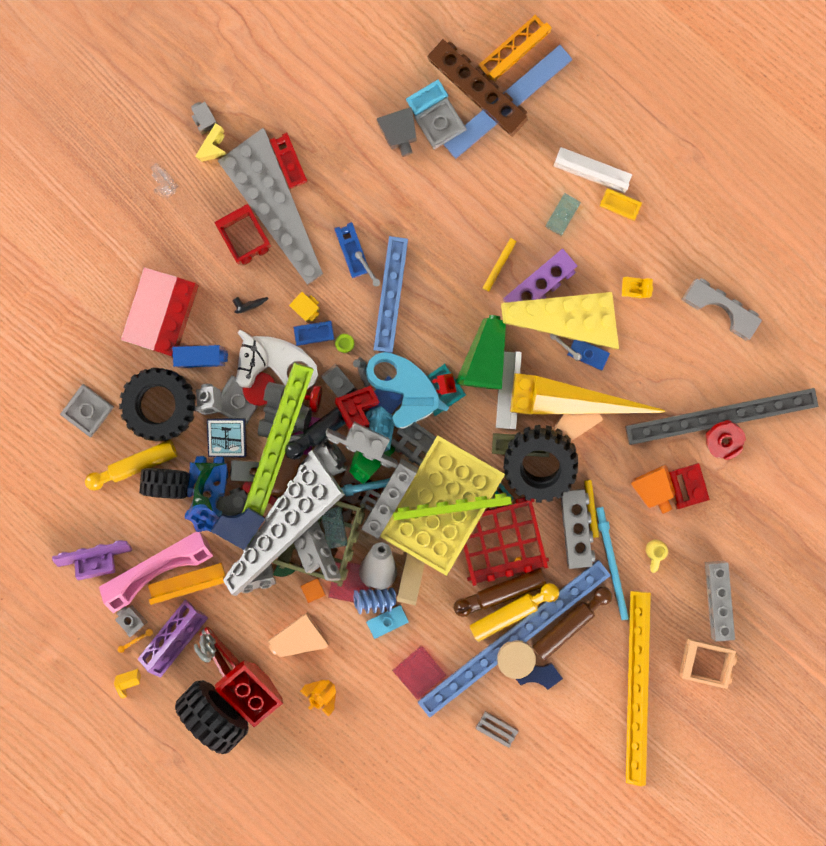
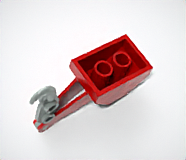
[194,627,283,727]

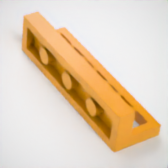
[478,14,552,82]
[148,562,226,605]

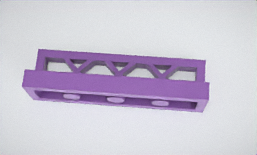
[138,599,208,678]

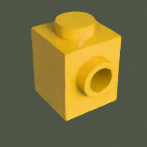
[289,292,320,322]

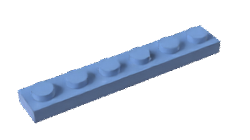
[374,236,408,353]

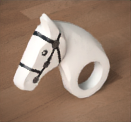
[236,330,318,390]

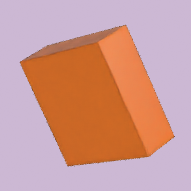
[300,578,326,603]

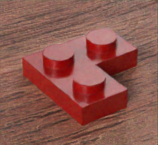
[335,386,379,430]

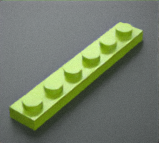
[393,493,512,521]

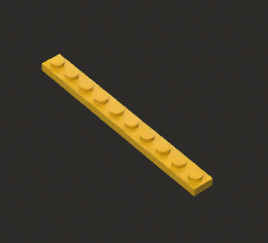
[626,591,651,787]

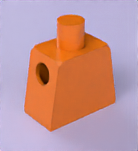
[631,464,675,514]

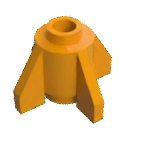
[300,680,336,716]

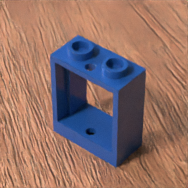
[173,345,228,368]

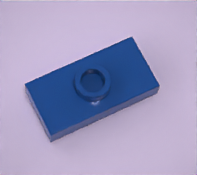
[293,321,335,346]
[567,340,610,371]

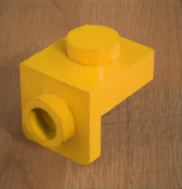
[622,277,653,299]

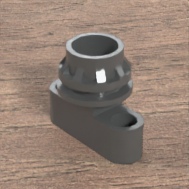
[258,382,312,438]

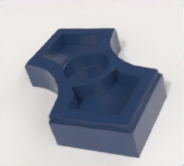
[516,663,563,690]

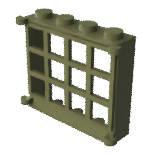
[272,501,366,587]

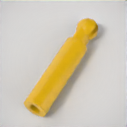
[85,440,178,491]
[469,583,559,642]

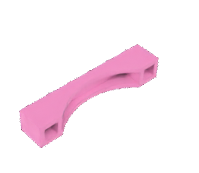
[99,532,213,613]

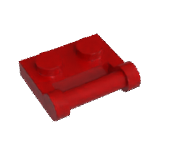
[669,463,710,510]

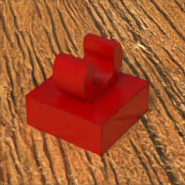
[432,373,457,395]

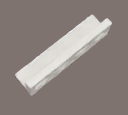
[553,147,632,193]
[496,352,522,429]

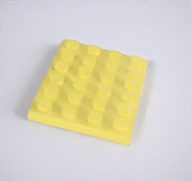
[380,435,505,576]

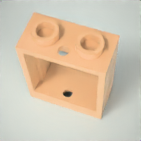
[679,638,737,689]

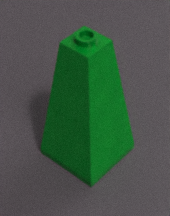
[455,315,506,390]

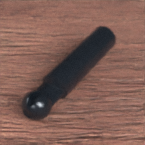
[285,407,346,460]

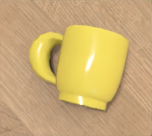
[646,540,668,573]

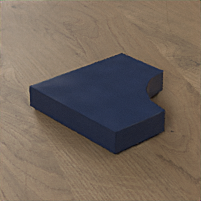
[211,507,265,550]

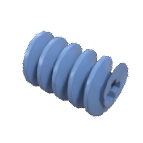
[353,587,396,614]

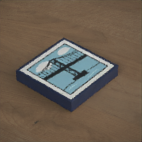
[207,418,247,457]

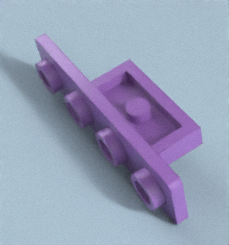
[52,540,132,581]

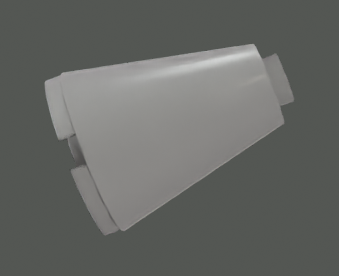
[296,438,348,476]
[359,542,397,590]

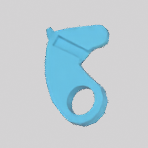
[366,352,449,429]

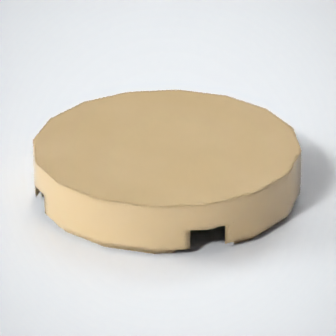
[497,640,536,679]

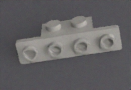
[326,422,398,468]
[294,521,341,581]

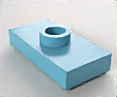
[406,79,448,116]
[366,604,409,639]

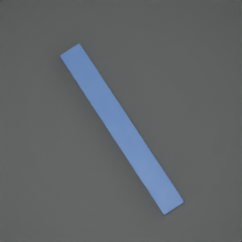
[443,45,572,159]

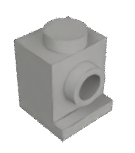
[191,102,218,135]
[195,384,222,415]
[115,605,147,637]

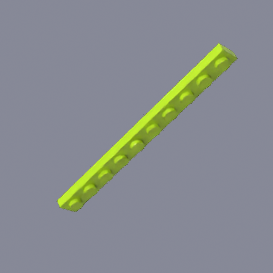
[233,362,314,546]

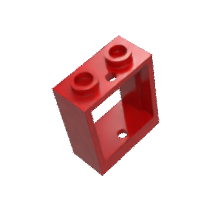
[214,204,272,265]

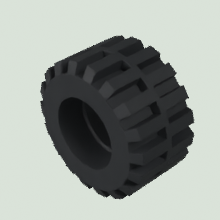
[139,468,190,499]

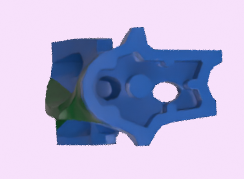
[185,456,228,534]

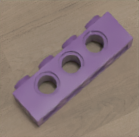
[503,249,577,303]

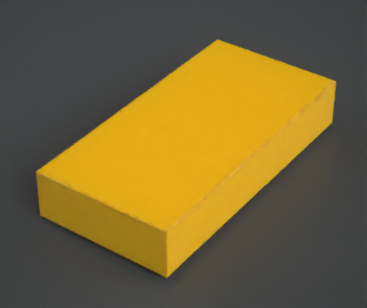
[599,188,642,221]

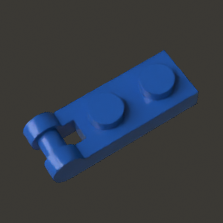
[334,222,368,279]

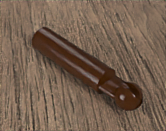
[453,568,546,617]
[532,587,612,661]

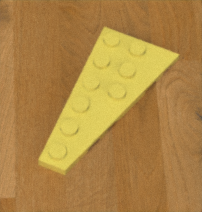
[501,292,619,349]

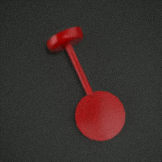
[243,372,322,412]

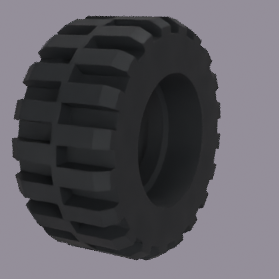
[119,368,197,441]
[503,425,578,503]
[175,680,249,754]

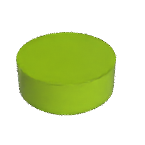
[335,334,355,353]

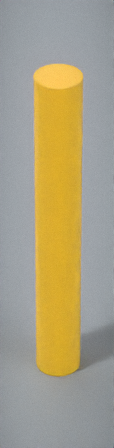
[482,238,517,292]
[584,480,599,538]

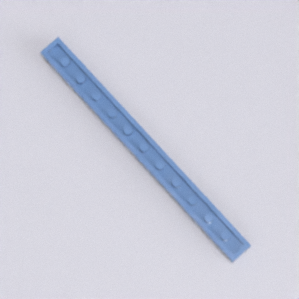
[418,560,611,718]

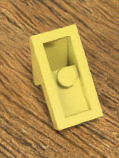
[196,123,226,162]

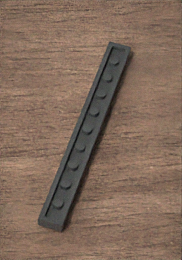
[625,388,819,445]

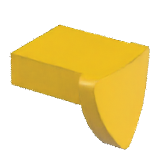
[114,669,141,699]

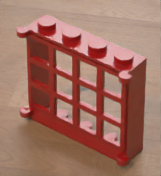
[463,497,549,586]

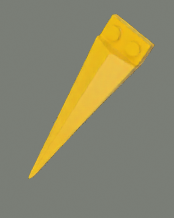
[510,373,665,414]

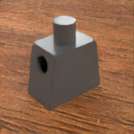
[377,107,417,157]
[321,364,357,398]
[230,460,259,482]

